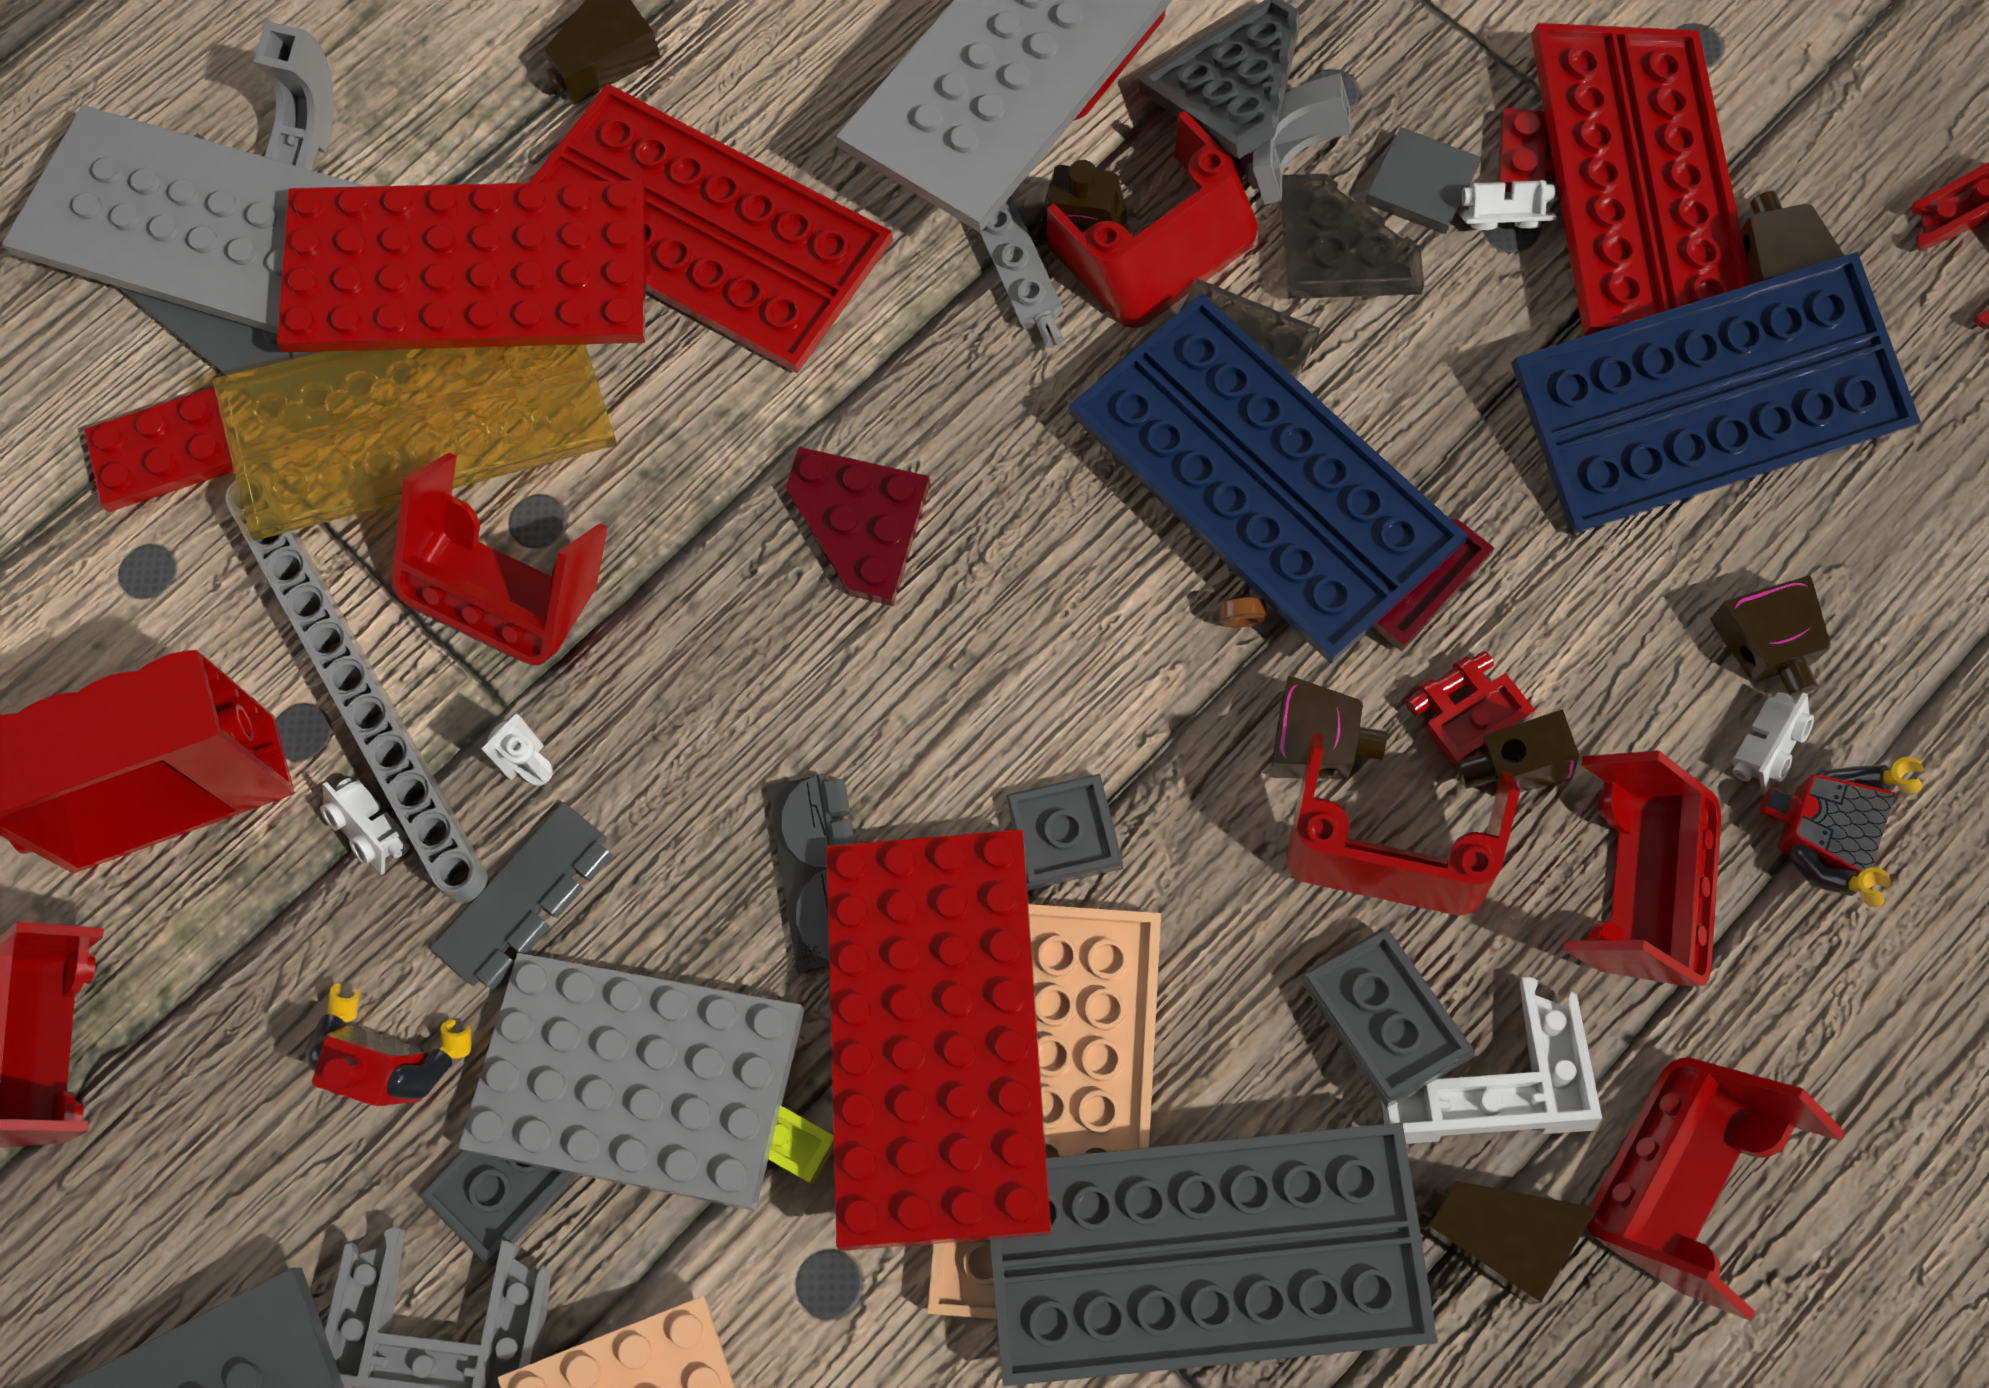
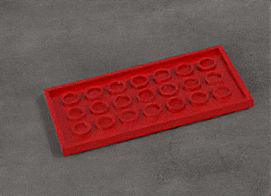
[277,180,646,353]
[827,829,1052,1251]

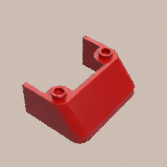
[1047,111,1258,328]
[392,453,608,665]
[1287,732,1520,915]
[1564,750,1721,986]
[0,921,104,1148]
[1587,1057,1845,1321]

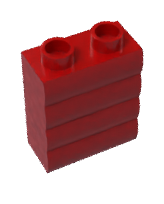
[0,650,295,874]

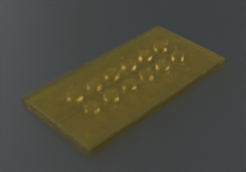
[212,345,617,541]

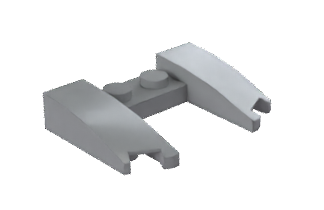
[325,1227,551,1388]

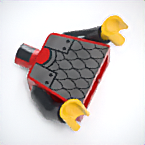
[1760,756,1924,907]
[305,983,471,1106]

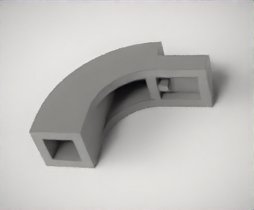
[253,21,334,170]
[1240,73,1351,205]

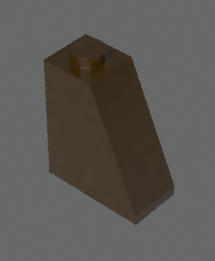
[544,0,661,105]
[1420,1181,1595,1305]

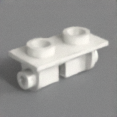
[1458,180,1556,230]
[1731,692,1814,795]
[482,713,553,786]
[320,778,410,875]

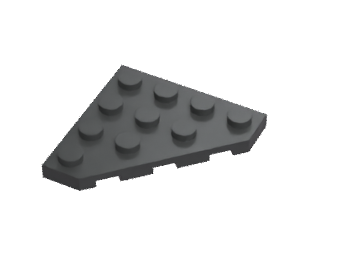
[1137,0,1301,159]

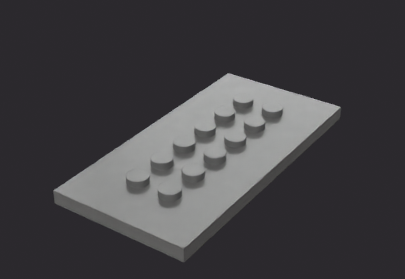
[836,0,1173,232]
[1,105,365,334]

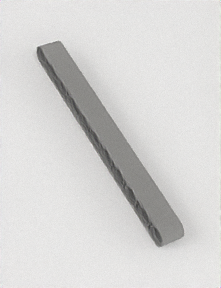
[225,477,489,903]

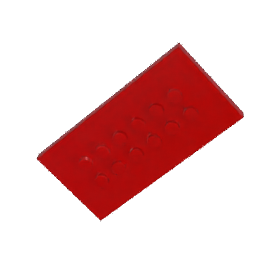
[1531,23,1752,336]
[529,83,893,374]

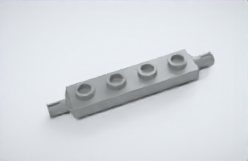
[980,195,1064,348]

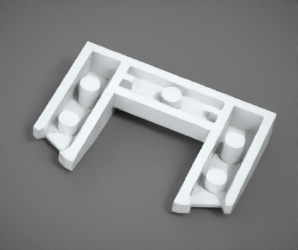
[1381,977,1602,1144]

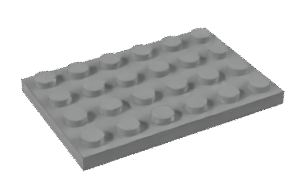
[458,953,805,1211]

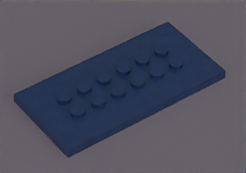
[1511,252,1921,535]
[1069,294,1468,664]

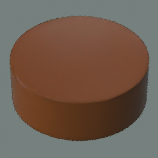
[1219,597,1268,628]

